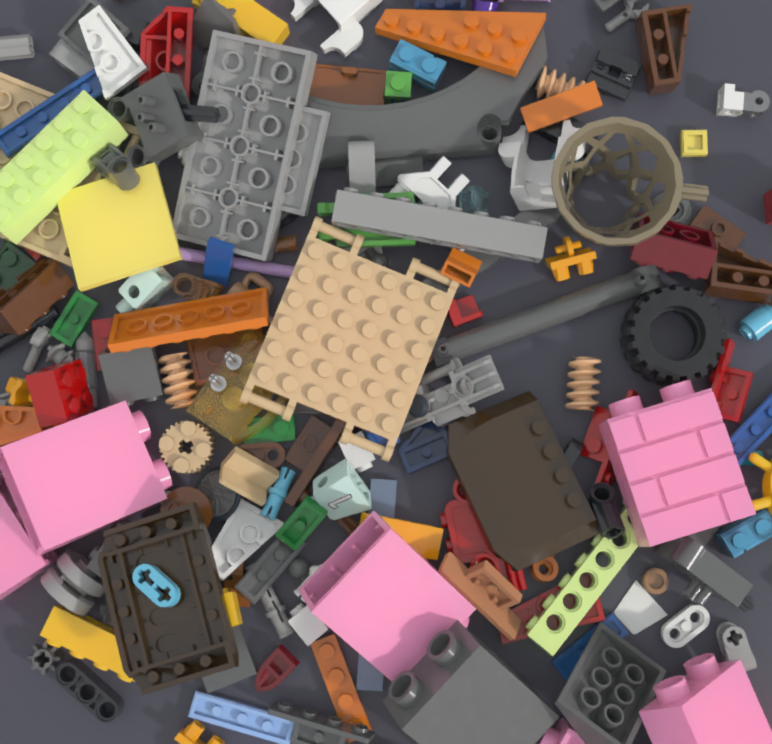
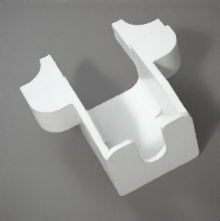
[291,0,383,57]
[498,120,586,211]

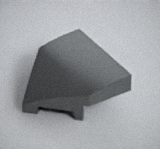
[194,0,243,48]

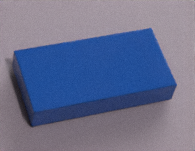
[202,236,235,288]

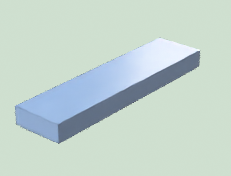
[188,689,295,744]

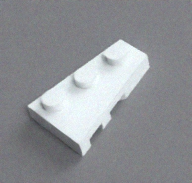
[78,5,148,101]
[212,499,284,581]

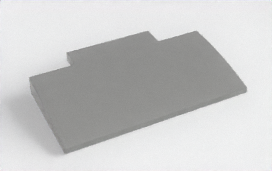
[173,30,331,261]

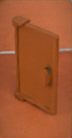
[309,63,387,105]

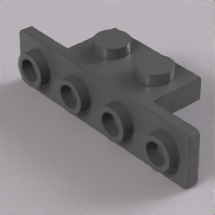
[267,701,375,744]

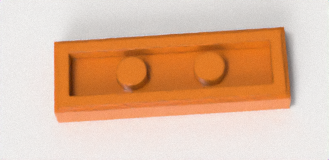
[520,80,603,134]

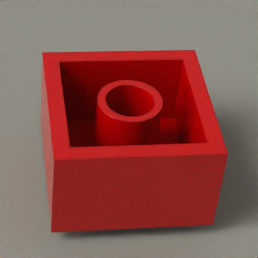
[25,359,94,428]

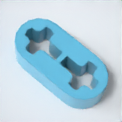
[132,564,181,607]

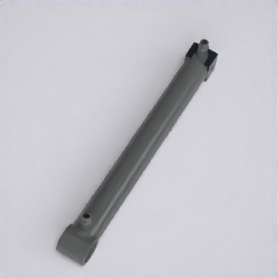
[432,264,663,369]

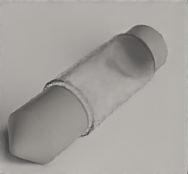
[75,332,98,414]

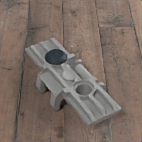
[400,355,504,434]

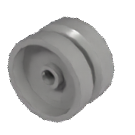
[40,548,105,616]

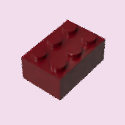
[629,212,718,279]

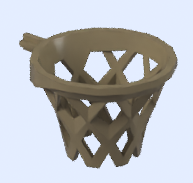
[551,117,709,246]

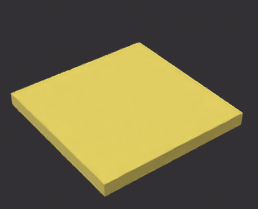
[57,162,182,292]

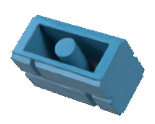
[389,39,447,92]
[714,508,772,558]

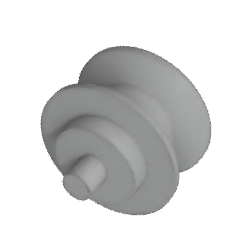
[46,343,74,364]

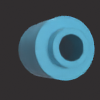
[739,304,772,341]

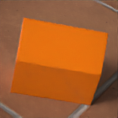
[440,247,483,288]

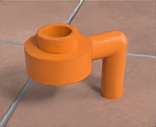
[530,554,559,583]

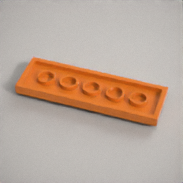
[107,287,269,353]

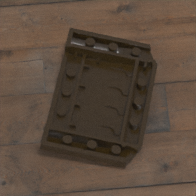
[446,391,599,572]
[98,502,239,695]

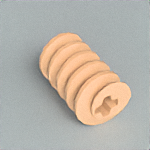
[535,66,585,99]
[158,352,199,409]
[565,357,602,411]

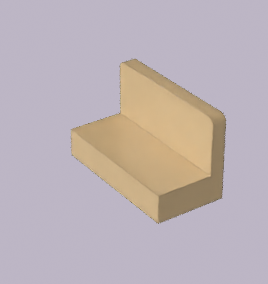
[219,446,279,506]

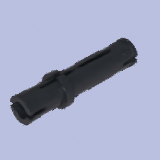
[0,304,61,353]

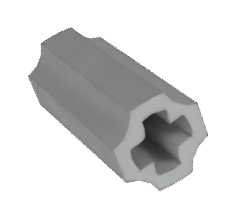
[0,34,35,61]

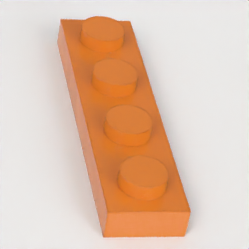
[310,632,373,744]

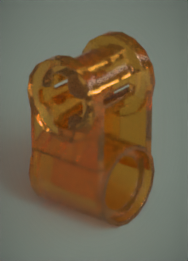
[172,273,225,301]

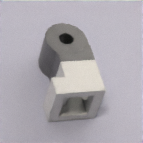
[716,83,770,118]

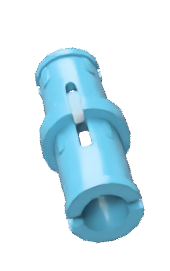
[260,467,297,521]

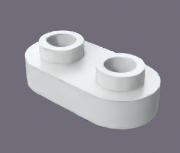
[660,604,710,648]

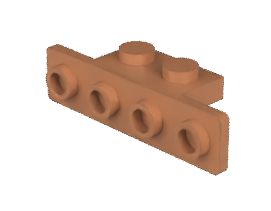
[438,552,523,640]

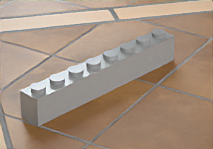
[331,187,548,263]

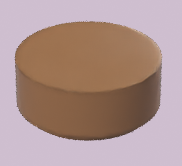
[641,567,669,594]

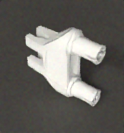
[389,156,470,245]

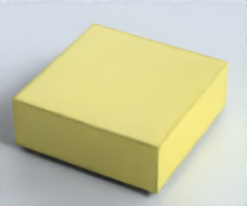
[680,130,708,157]

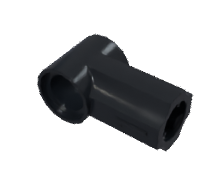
[588,482,625,539]

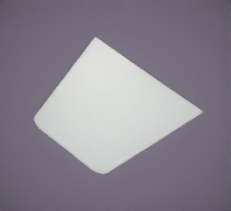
[614,580,668,634]

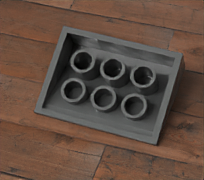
[555,622,667,744]

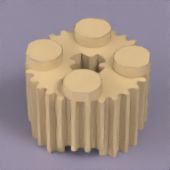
[159,421,216,474]

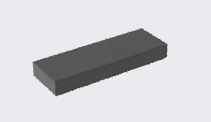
[346,156,423,188]
[233,537,306,605]

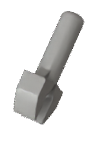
[605,0,649,32]
[23,326,52,373]

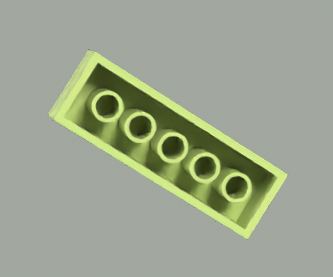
[0,90,129,245]

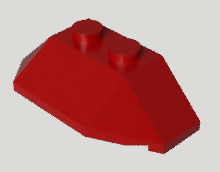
[139,6,195,103]

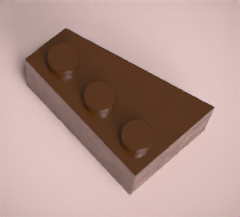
[635,4,692,95]
[702,237,772,305]
[0,259,74,335]

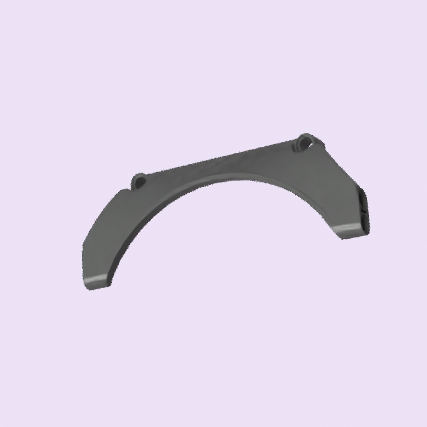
[306,26,547,169]

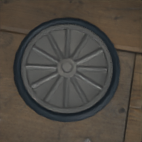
[196,466,241,522]

